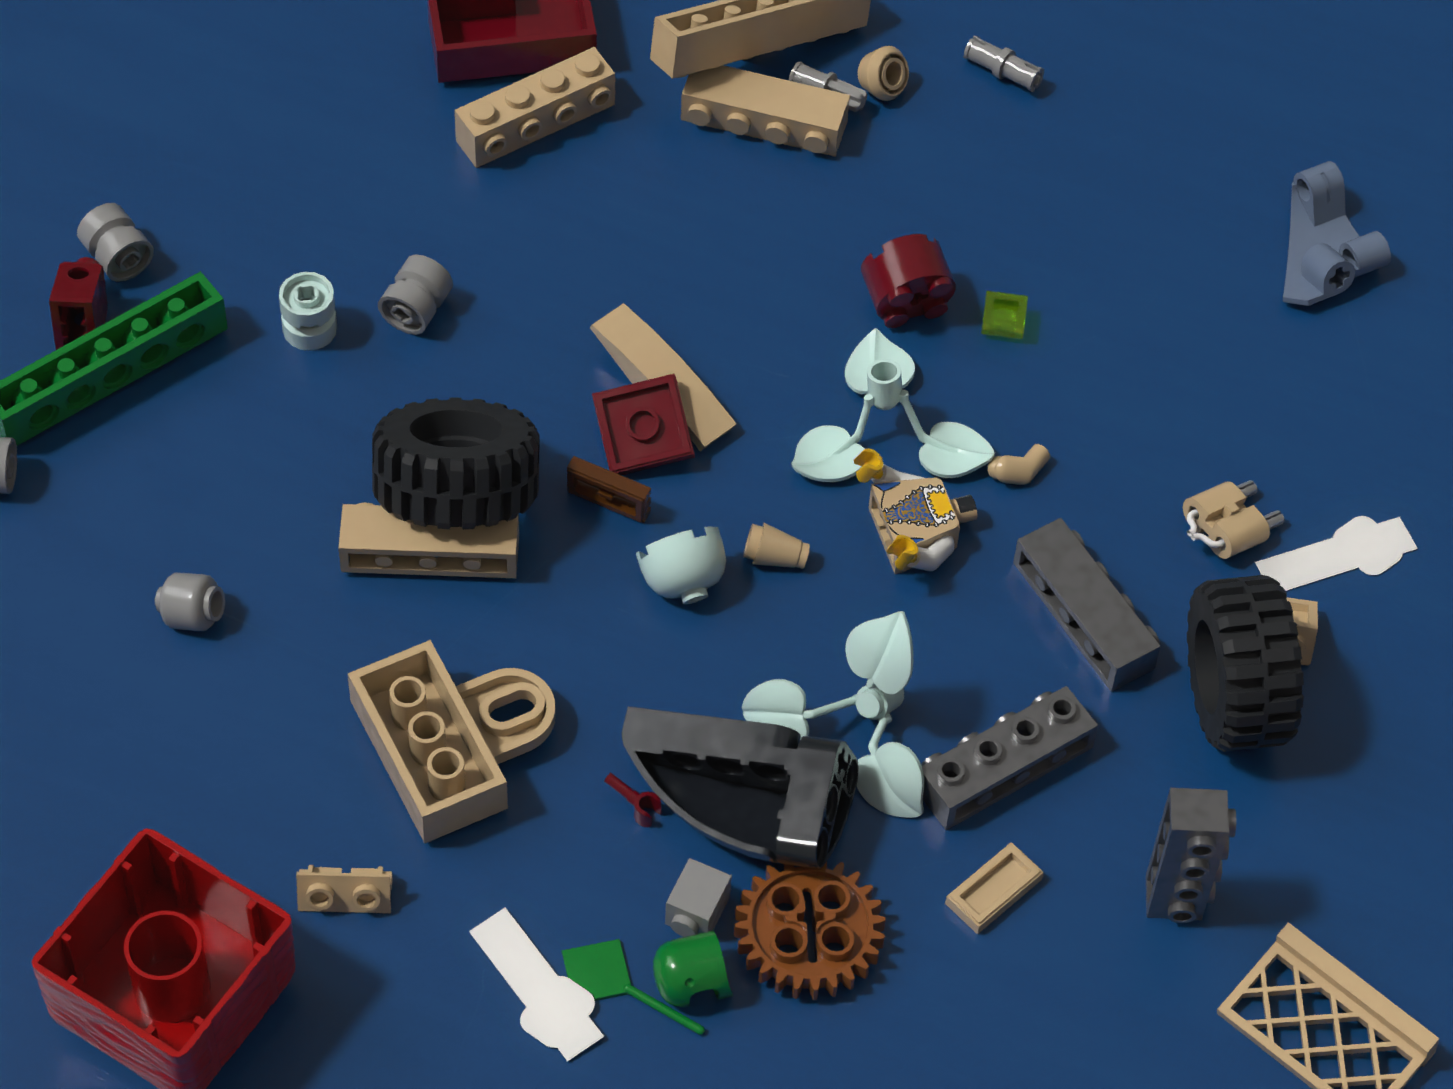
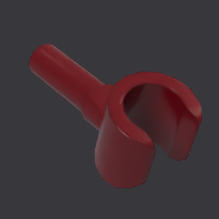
[604,772,661,827]

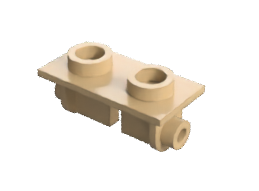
[296,865,393,913]

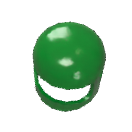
[653,931,733,1007]

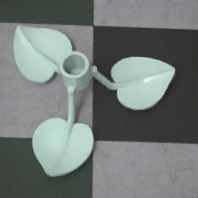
[791,328,994,482]
[742,611,925,818]

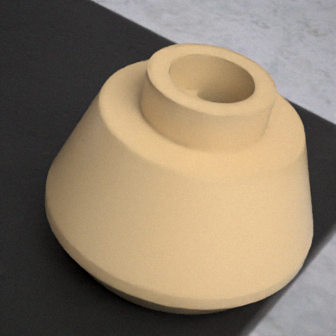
[858,46,909,101]

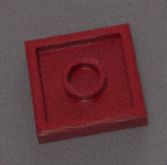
[592,373,695,476]

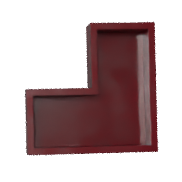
[427,0,597,83]

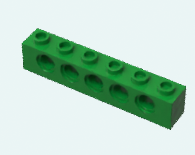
[0,271,228,446]

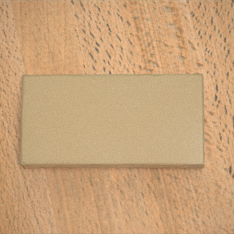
[945,842,1044,934]

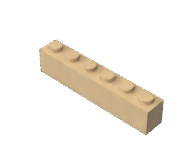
[650,0,871,79]

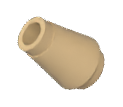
[743,523,810,569]

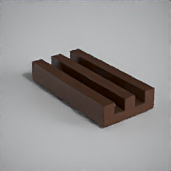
[567,456,652,523]

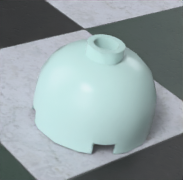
[636,526,726,604]

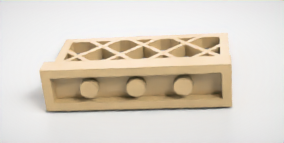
[1217,922,1440,1089]

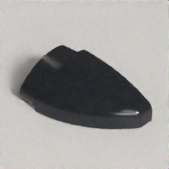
[622,706,859,869]

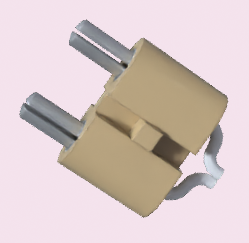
[1183,480,1284,559]

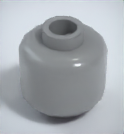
[155,572,225,631]

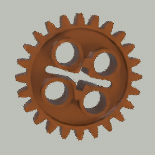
[734,862,886,1000]

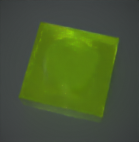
[981,291,1028,339]

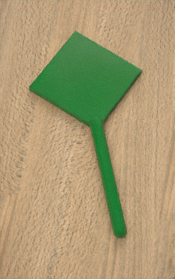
[562,939,705,1035]

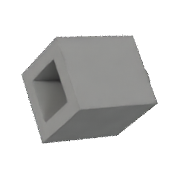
[665,858,732,937]

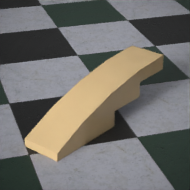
[590,303,737,452]

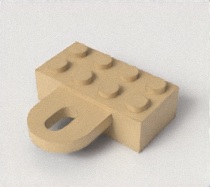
[348,640,555,844]

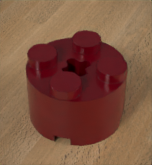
[861,234,956,328]

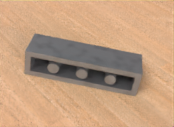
[1013,518,1161,692]

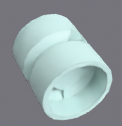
[279,272,337,351]

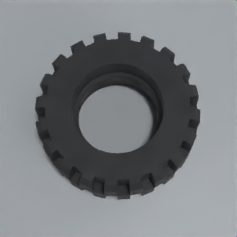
[372,397,540,530]
[1187,575,1304,752]

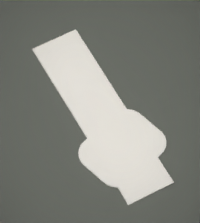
[1255,516,1418,591]
[469,907,604,1062]

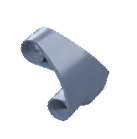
[1283,161,1391,306]

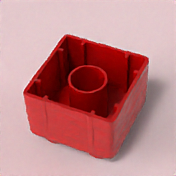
[31,828,296,1089]

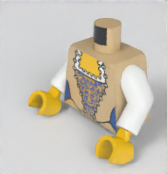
[854,448,977,574]

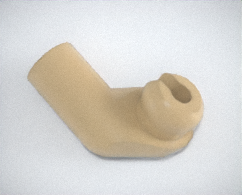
[988,444,1051,485]

